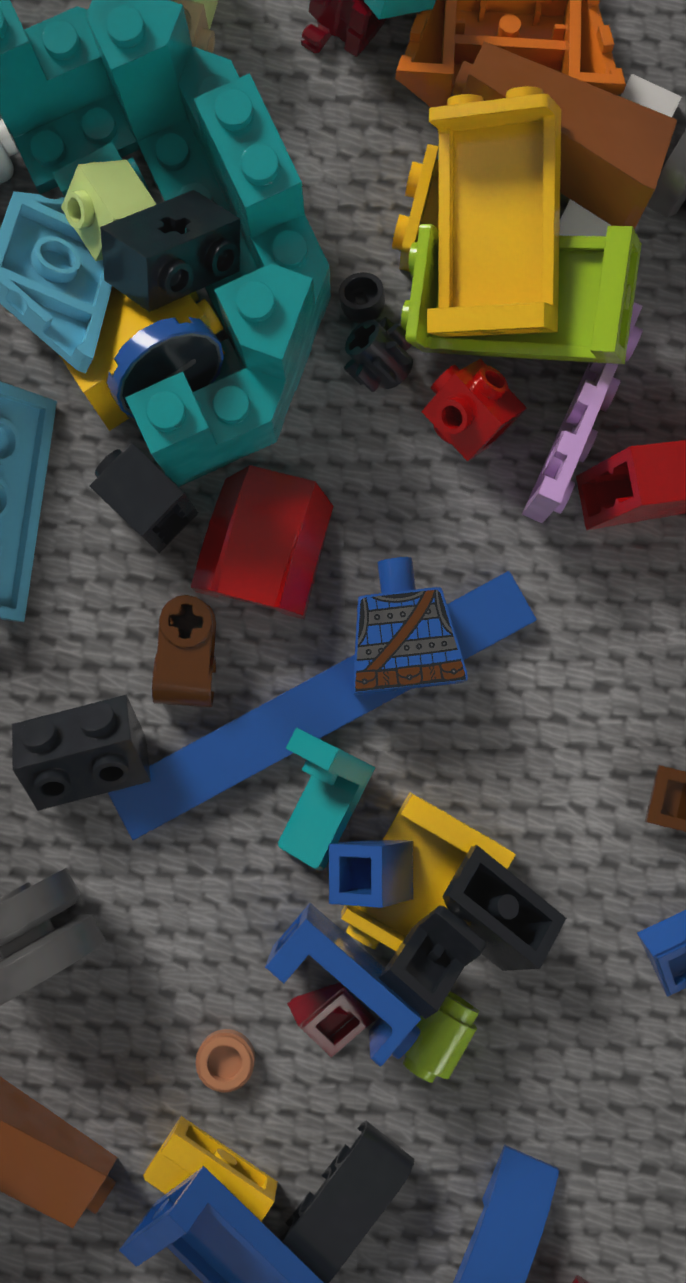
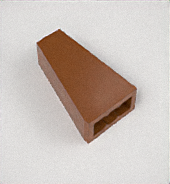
[451,41,677,230]
[0,1076,118,1228]

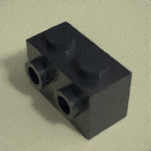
[12,695,151,811]

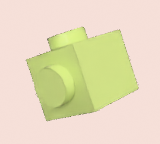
[61,160,157,261]

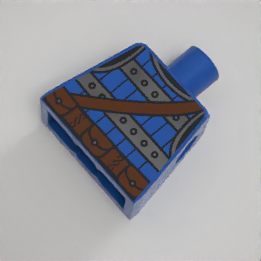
[353,557,468,695]

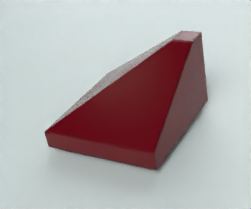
[287,982,376,1058]

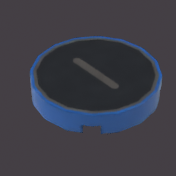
[107,317,224,419]

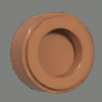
[196,1029,255,1093]

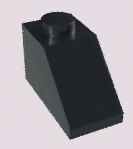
[442,845,567,971]

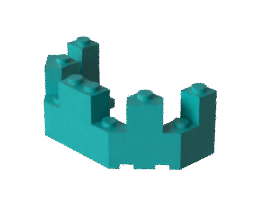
[0,0,331,487]

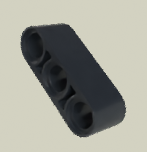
[280,1120,414,1283]

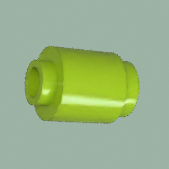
[403,991,479,1083]

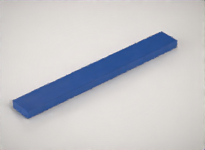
[108,571,537,840]

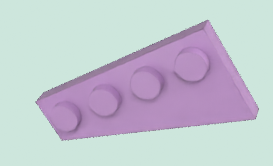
[522,302,643,523]

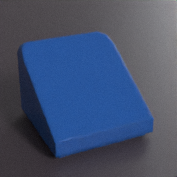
[637,910,686,997]

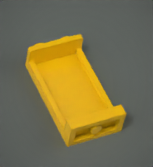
[427,86,561,338]

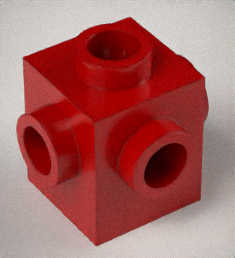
[421,358,527,462]

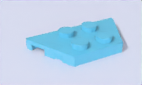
[0,191,112,374]

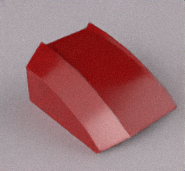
[191,465,334,619]

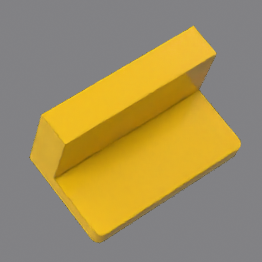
[143,1116,278,1222]

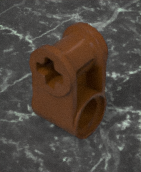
[152,595,216,707]

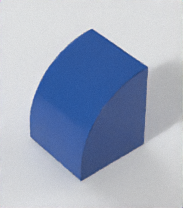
[329,840,413,908]

